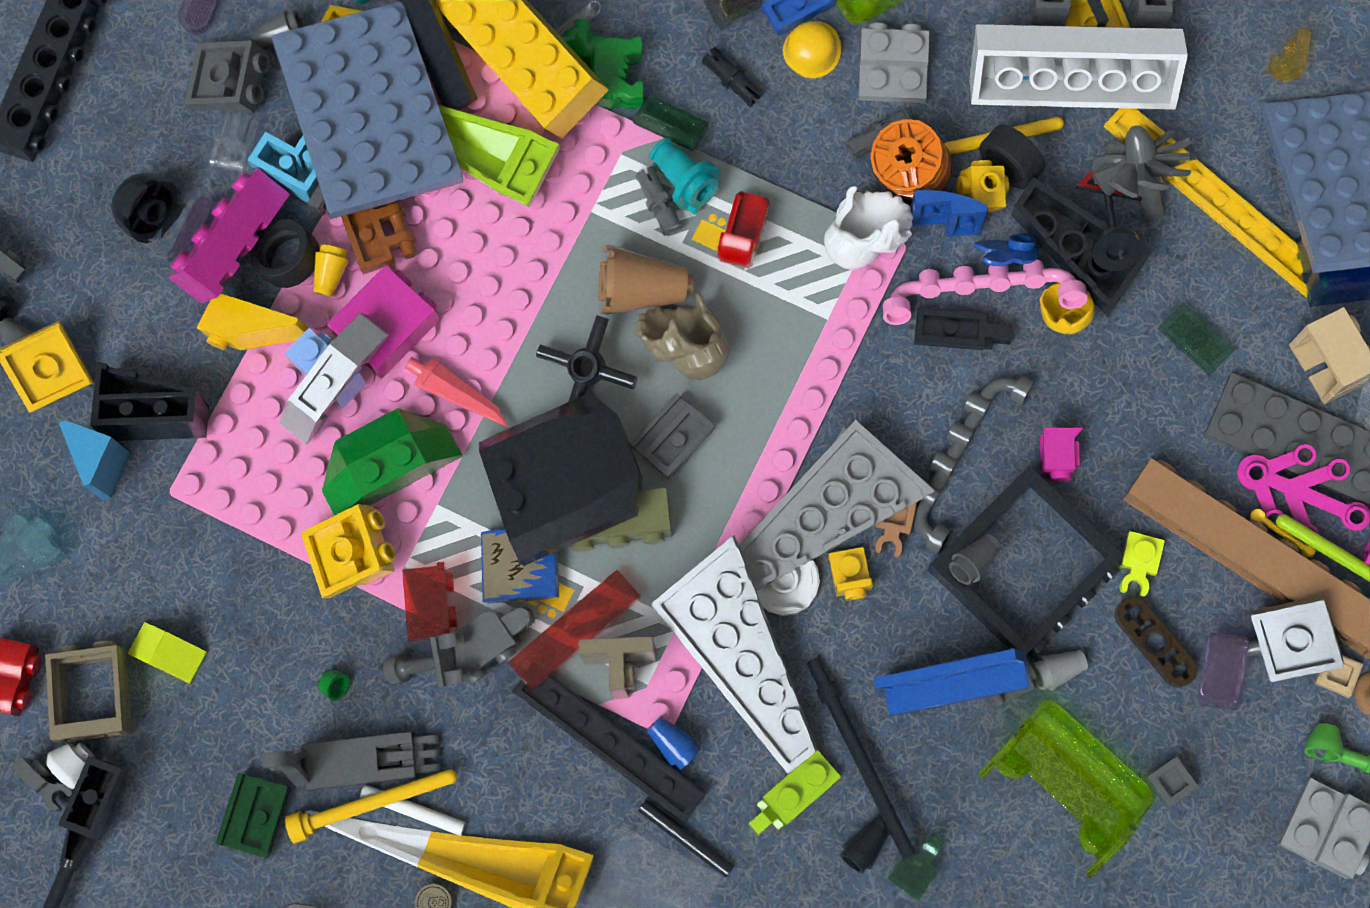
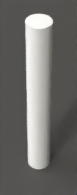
[360,784,466,836]

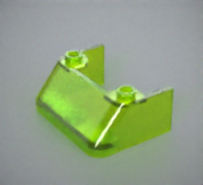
[977,700,1154,879]

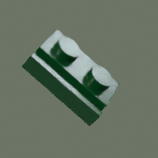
[215,773,291,859]

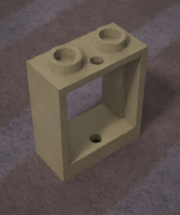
[45,641,132,744]

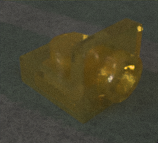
[1265,28,1312,82]

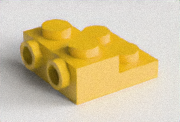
[300,504,396,598]

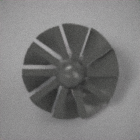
[1092,125,1196,221]

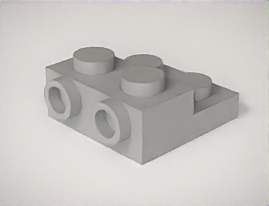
[858,23,929,103]
[1278,778,1370,879]

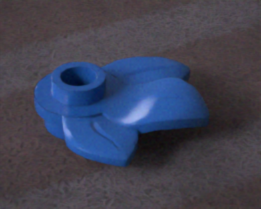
[974,234,1039,267]

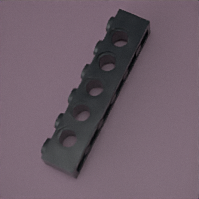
[0,0,108,162]

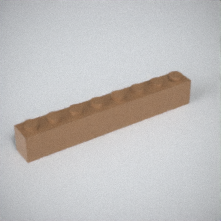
[1123,458,1370,659]

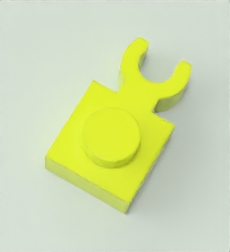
[1120,531,1165,598]

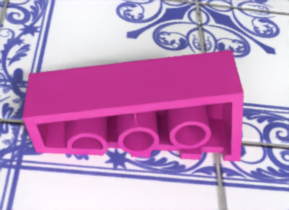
[168,168,290,304]

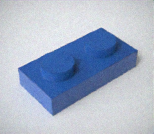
[761,0,836,36]

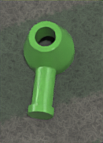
[1304,723,1370,774]

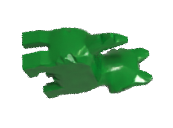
[561,18,643,110]

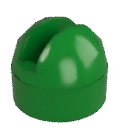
[318,669,350,701]

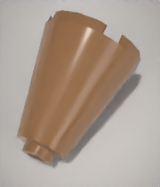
[598,245,694,314]

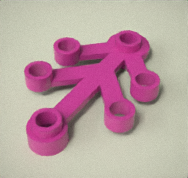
[1237,444,1370,545]

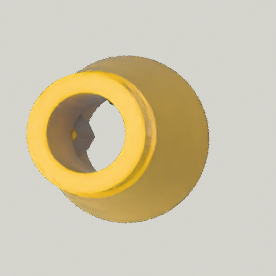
[313,244,349,297]

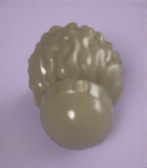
[635,293,730,380]

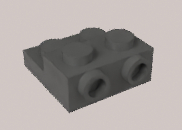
[184,40,270,115]

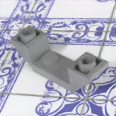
[279,313,390,445]

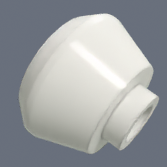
[46,743,95,790]

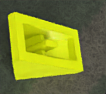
[128,622,207,684]

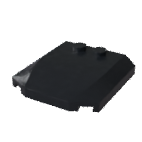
[479,393,643,566]

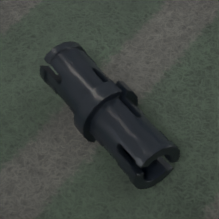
[702,47,764,107]

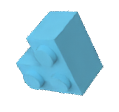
[247,132,318,203]

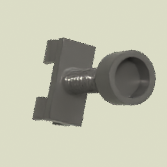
[383,631,471,687]

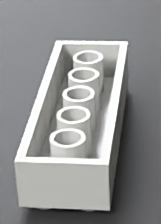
[970,24,1188,109]

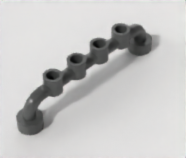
[913,375,1035,555]

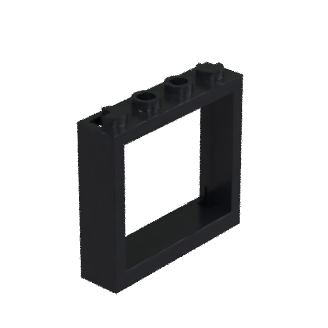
[927,466,1124,658]

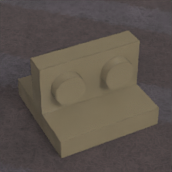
[578,636,656,699]

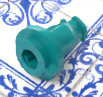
[648,138,720,214]

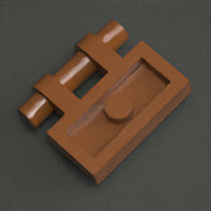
[341,201,417,275]

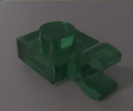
[888,834,945,901]

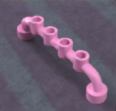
[883,260,1087,325]

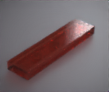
[508,570,641,691]

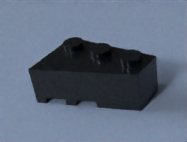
[90,361,209,441]

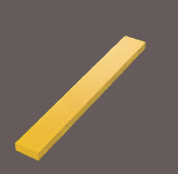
[1104,108,1337,303]

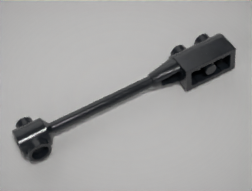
[43,756,130,908]

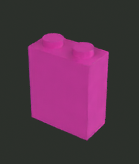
[327,265,440,379]

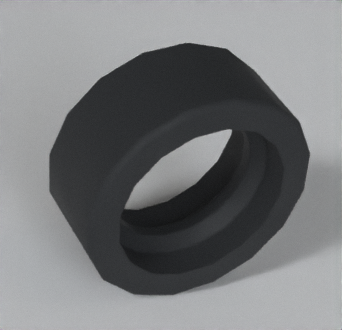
[979,124,1046,189]
[250,219,319,288]

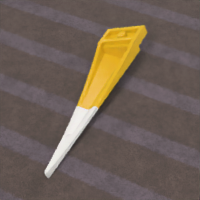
[305,810,594,908]

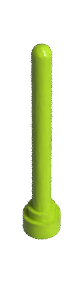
[1276,514,1370,582]

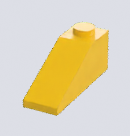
[197,293,308,351]

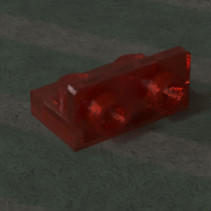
[402,562,457,642]

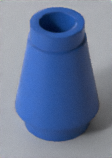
[646,716,700,770]

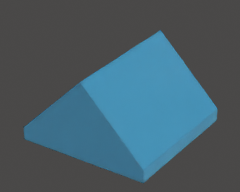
[59,420,130,501]

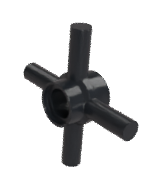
[536,315,638,402]

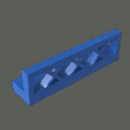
[874,649,1032,716]

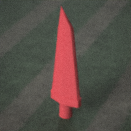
[405,357,509,428]

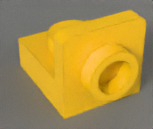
[828,547,873,601]

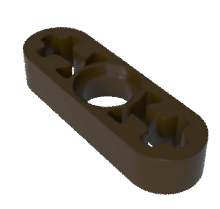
[1114,597,1197,688]

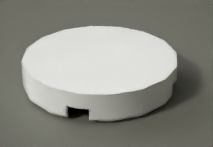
[757,560,820,616]

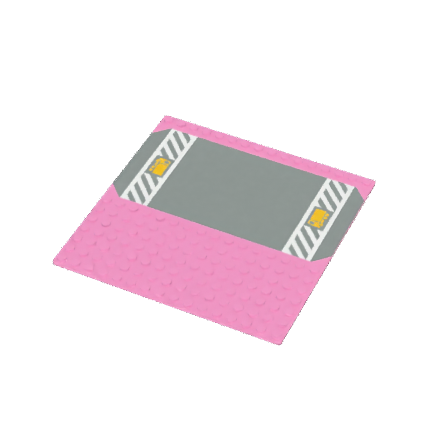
[170,41,906,729]

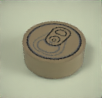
[415,884,453,908]

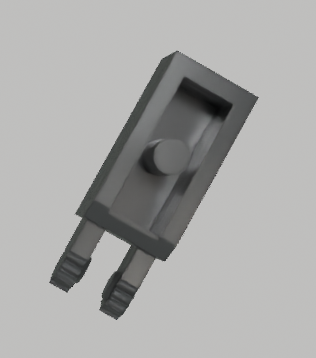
[452,606,537,686]

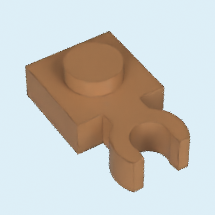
[875,503,917,558]

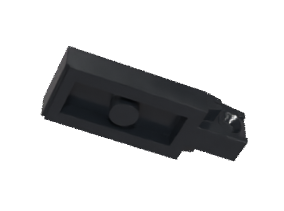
[914,308,1012,350]

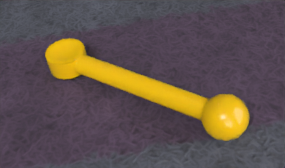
[1250,509,1316,558]

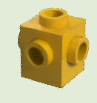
[956,160,1009,212]

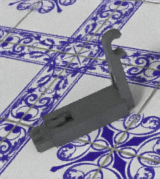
[262,732,442,791]

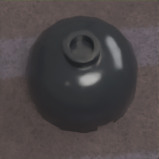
[111,173,182,243]

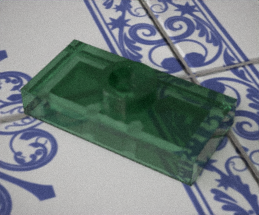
[633,95,709,151]
[1158,303,1235,376]

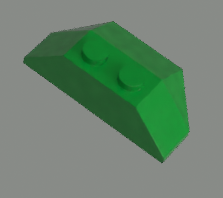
[322,408,463,516]

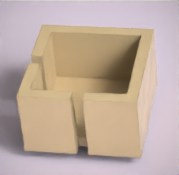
[1289,307,1370,405]

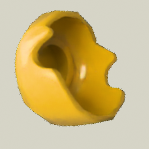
[1039,283,1096,334]

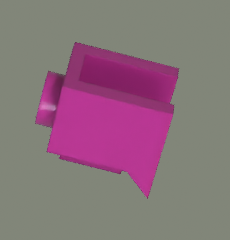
[1039,427,1083,482]

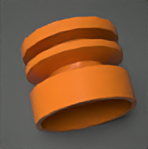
[870,119,952,201]

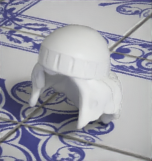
[824,186,913,270]

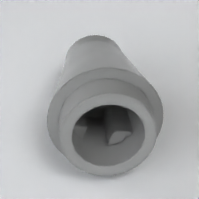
[1031,650,1088,691]

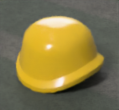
[783,21,841,78]

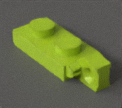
[749,750,841,835]

